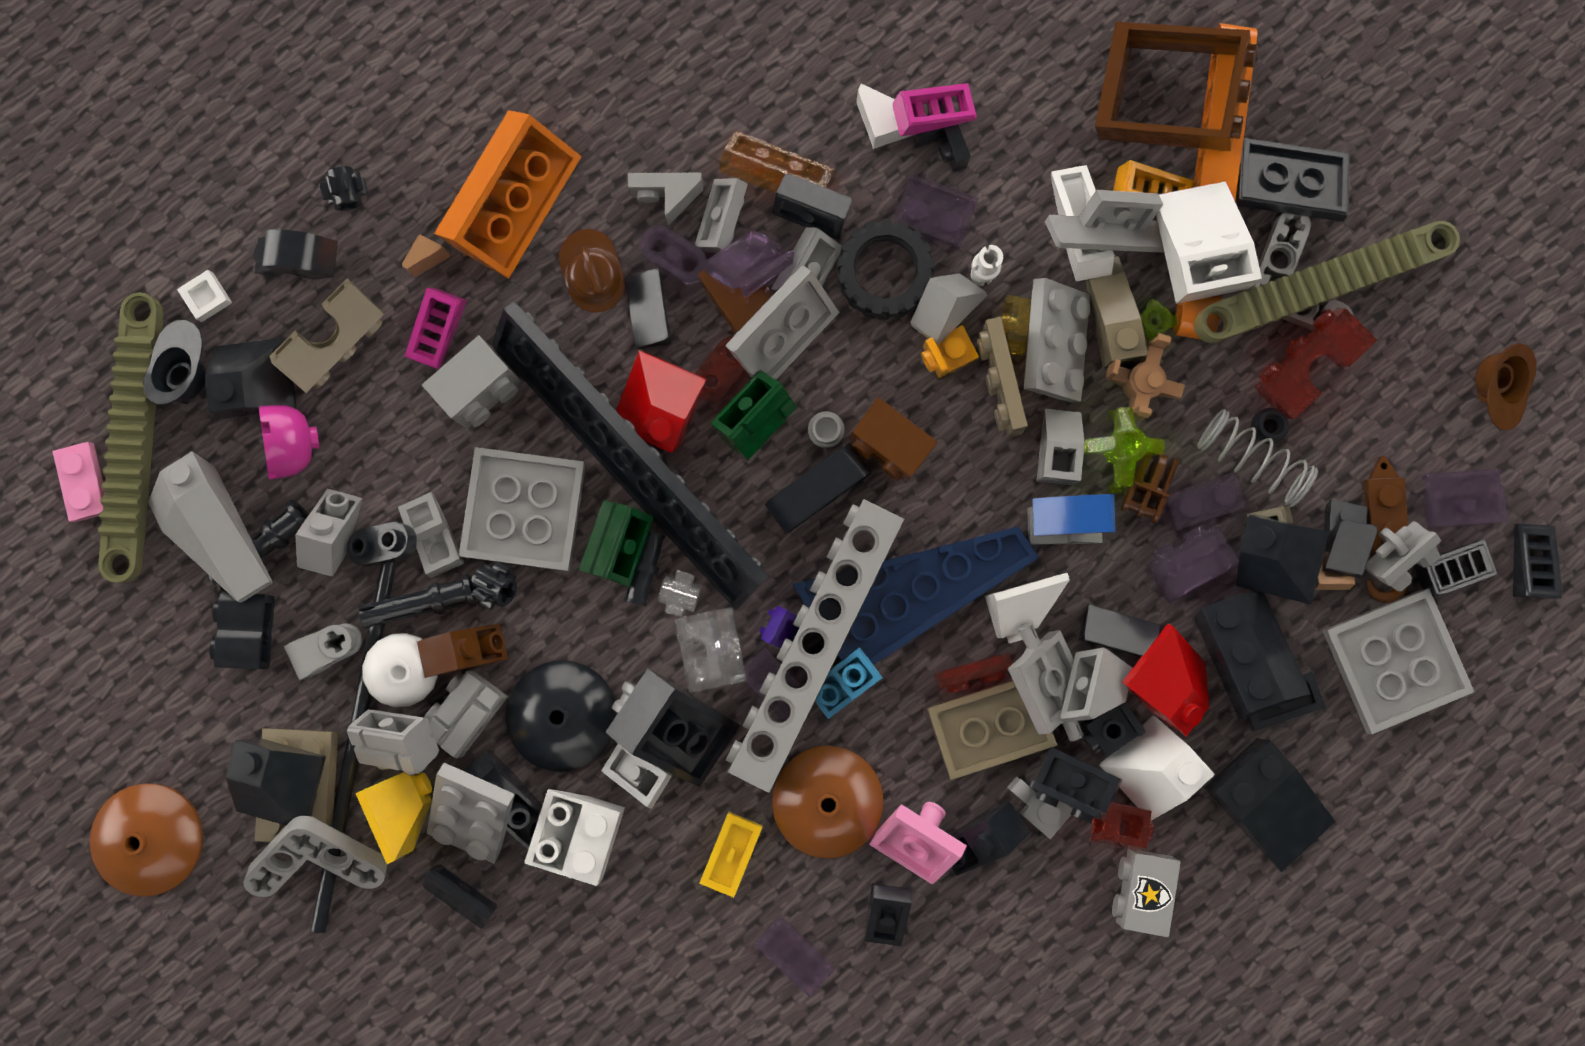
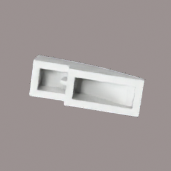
[1051,165,1115,281]

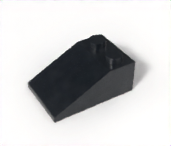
[605,669,740,787]
[1204,738,1336,872]

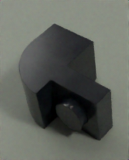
[254,229,338,280]

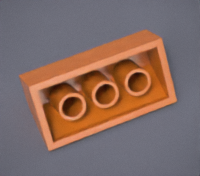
[434,110,582,279]

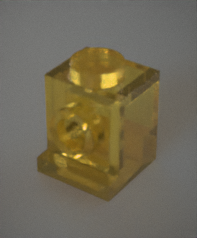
[1001,295,1032,354]

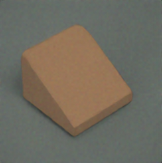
[402,235,451,277]

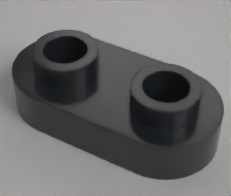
[347,522,417,567]

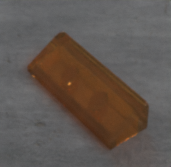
[719,131,835,193]

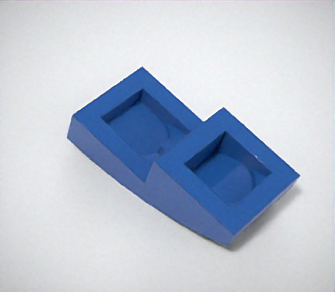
[1033,494,1116,536]

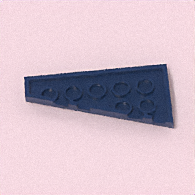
[792,526,1039,665]

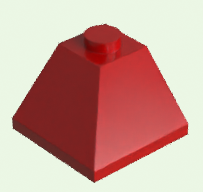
[616,350,707,453]
[1122,623,1209,737]

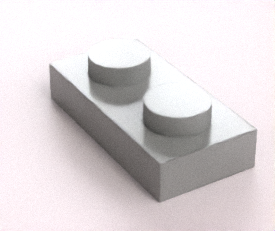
[694,178,748,253]

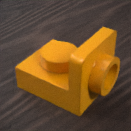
[921,325,979,378]

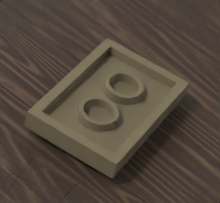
[977,316,1028,438]
[926,680,1057,780]
[255,728,339,846]

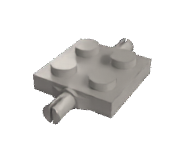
[1008,622,1084,741]

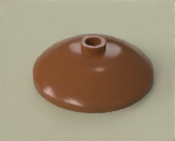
[772,746,883,858]
[90,783,203,897]

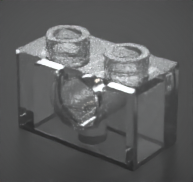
[675,608,747,693]

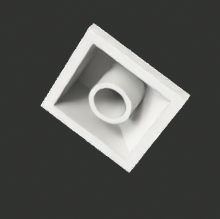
[985,573,1070,643]
[1099,715,1215,821]

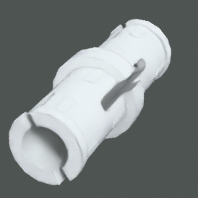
[970,245,1003,286]

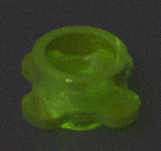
[1140,300,1176,342]

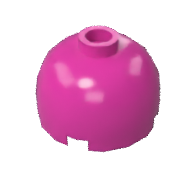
[259,405,319,480]

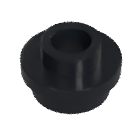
[1251,408,1289,445]

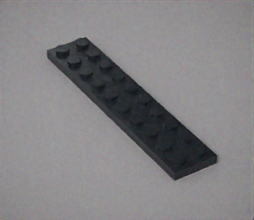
[491,301,769,610]

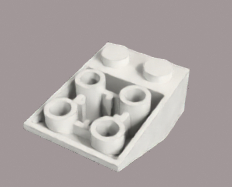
[1156,182,1262,304]

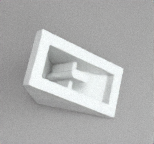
[857,84,927,149]

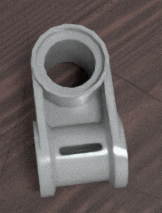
[284,623,363,681]

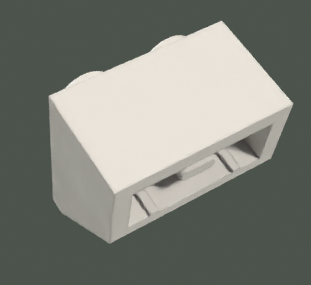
[525,789,625,886]

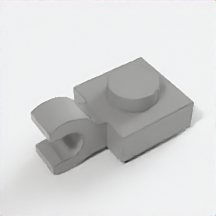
[1007,776,1072,840]

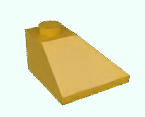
[356,772,432,864]

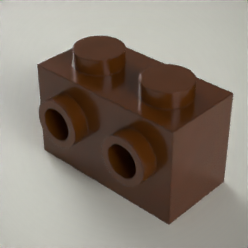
[848,397,938,483]

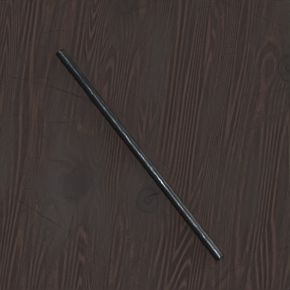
[310,537,397,933]

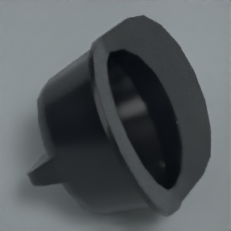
[143,320,206,404]

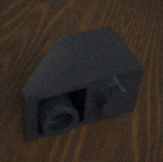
[950,801,1030,876]

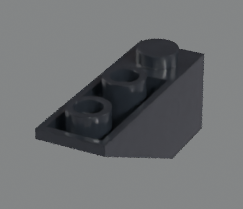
[464,749,543,850]

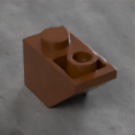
[417,623,508,678]

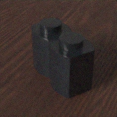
[209,593,275,669]

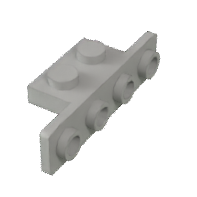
[1045,190,1165,253]

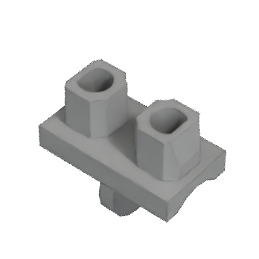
[1365,521,1441,591]

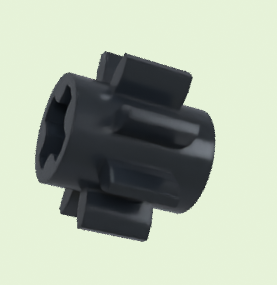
[319,166,368,211]
[470,562,517,610]

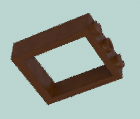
[1095,21,1257,151]

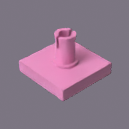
[869,802,967,885]

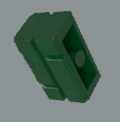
[710,370,797,460]
[579,500,654,587]

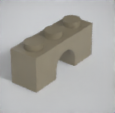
[270,278,384,393]

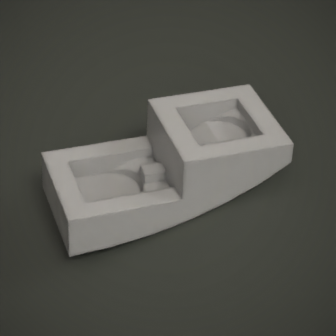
[398,492,464,578]

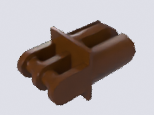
[1120,447,1180,524]

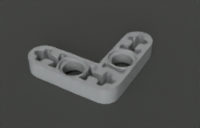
[1249,213,1354,337]
[243,816,388,897]

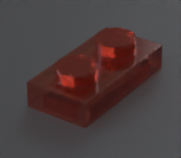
[934,653,1012,693]

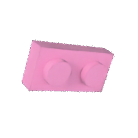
[52,442,105,522]

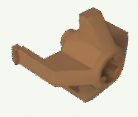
[1105,333,1185,421]

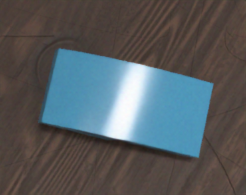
[815,648,883,719]

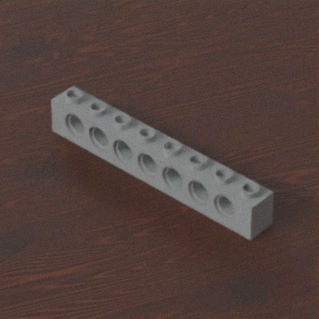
[726,499,904,793]

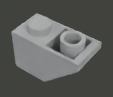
[1036,409,1085,486]
[296,489,362,577]

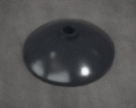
[506,660,617,772]

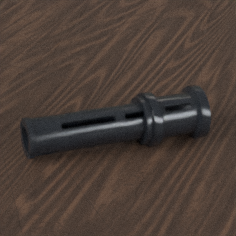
[208,499,309,591]
[358,574,476,629]

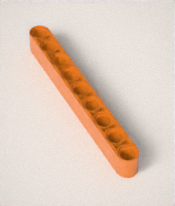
[1174,23,1258,340]

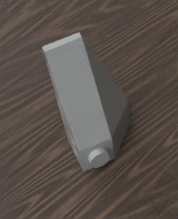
[148,452,273,603]

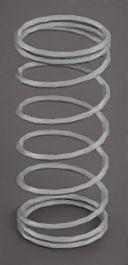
[1197,409,1318,507]

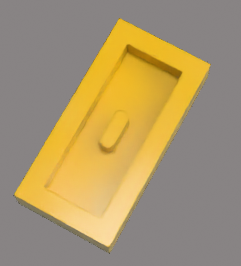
[699,811,763,898]

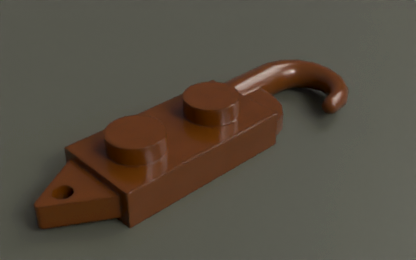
[1363,456,1410,604]

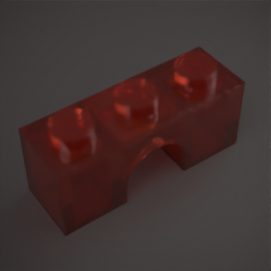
[1254,308,1377,420]

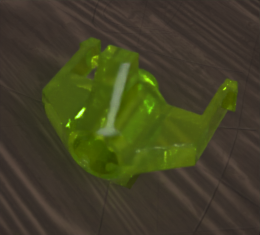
[1083,407,1165,493]

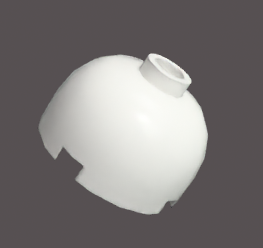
[362,633,438,707]

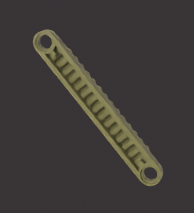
[1194,221,1460,344]
[98,292,164,583]

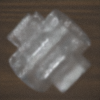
[658,570,702,617]

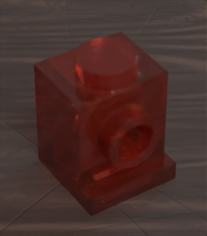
[1091,803,1154,850]

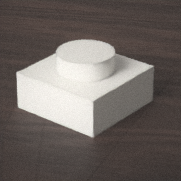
[177,270,232,322]

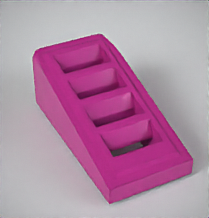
[893,83,977,136]
[404,287,467,369]

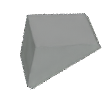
[910,273,987,346]

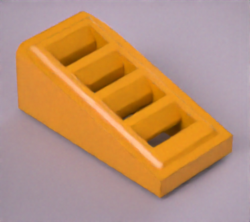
[1113,160,1194,194]

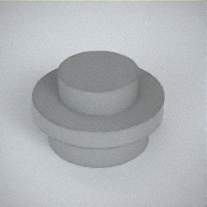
[808,411,844,448]

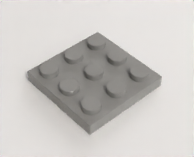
[459,447,586,571]
[1322,589,1474,734]

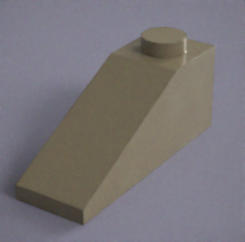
[1086,256,1148,369]

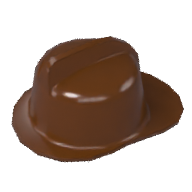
[559,229,625,313]
[1475,343,1537,431]

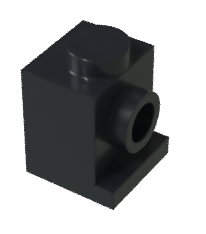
[1081,702,1146,757]

